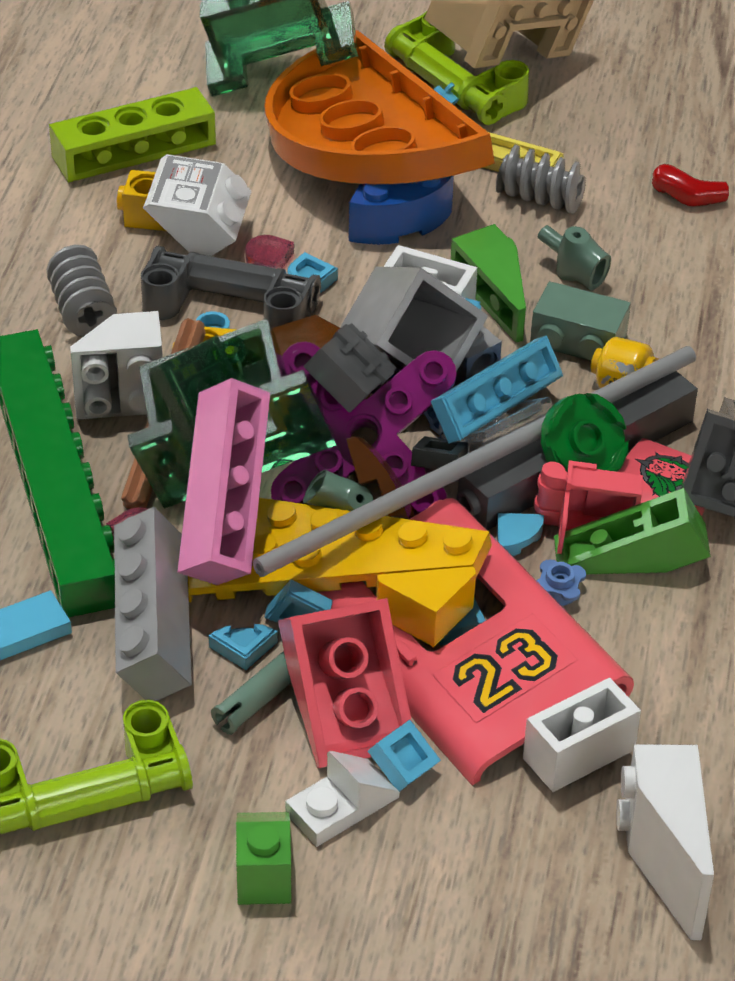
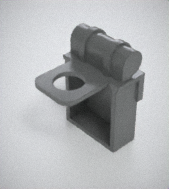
[303,323,396,413]

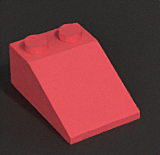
[278,598,412,768]

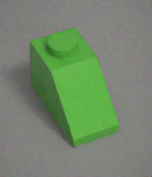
[236,812,291,905]

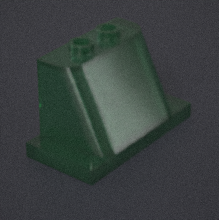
[200,0,358,97]
[127,319,336,509]

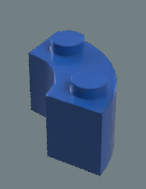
[349,176,454,245]

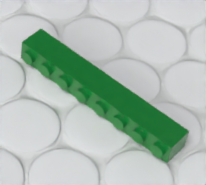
[0,329,115,618]

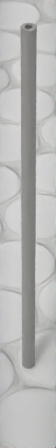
[253,346,696,577]

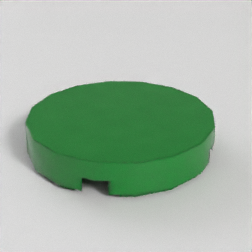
[541,393,628,472]

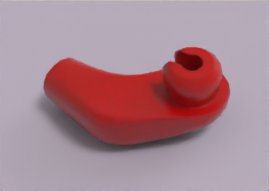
[652,164,729,207]

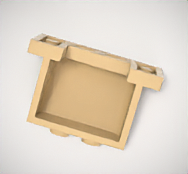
[424,0,594,68]

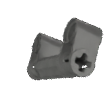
[141,245,321,331]

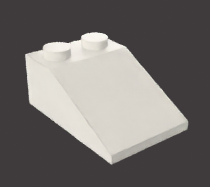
[616,744,714,940]

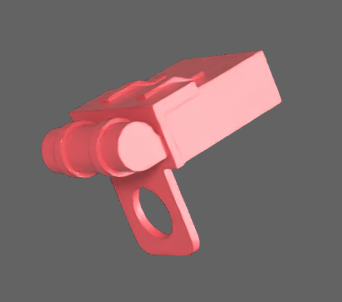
[534,460,643,554]

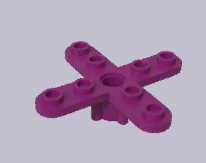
[271,341,456,515]

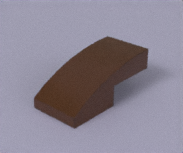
[346,436,415,519]

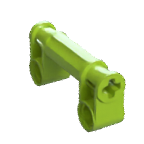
[384,11,529,125]
[0,700,193,834]

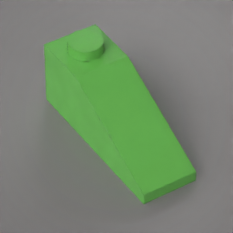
[451,224,526,343]
[554,488,711,575]

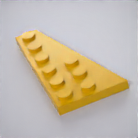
[188,497,492,602]

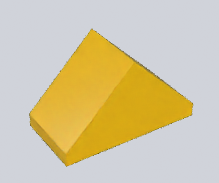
[376,566,476,647]

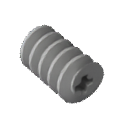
[496,145,586,214]
[46,245,117,337]

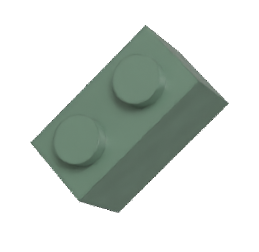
[530,281,631,361]

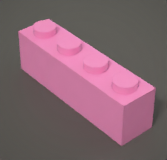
[177,378,270,585]

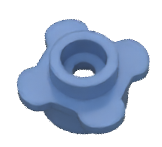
[536,559,586,606]

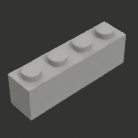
[114,507,192,701]

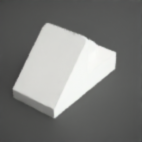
[285,751,399,847]

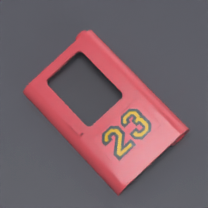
[317,498,634,786]

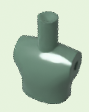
[538,225,612,291]
[303,470,373,511]

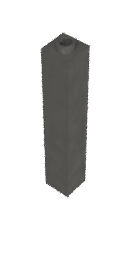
[456,371,698,530]

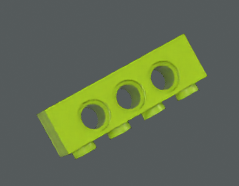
[49,87,216,183]

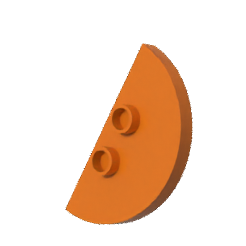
[264,30,495,184]

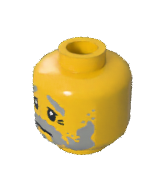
[591,337,659,388]

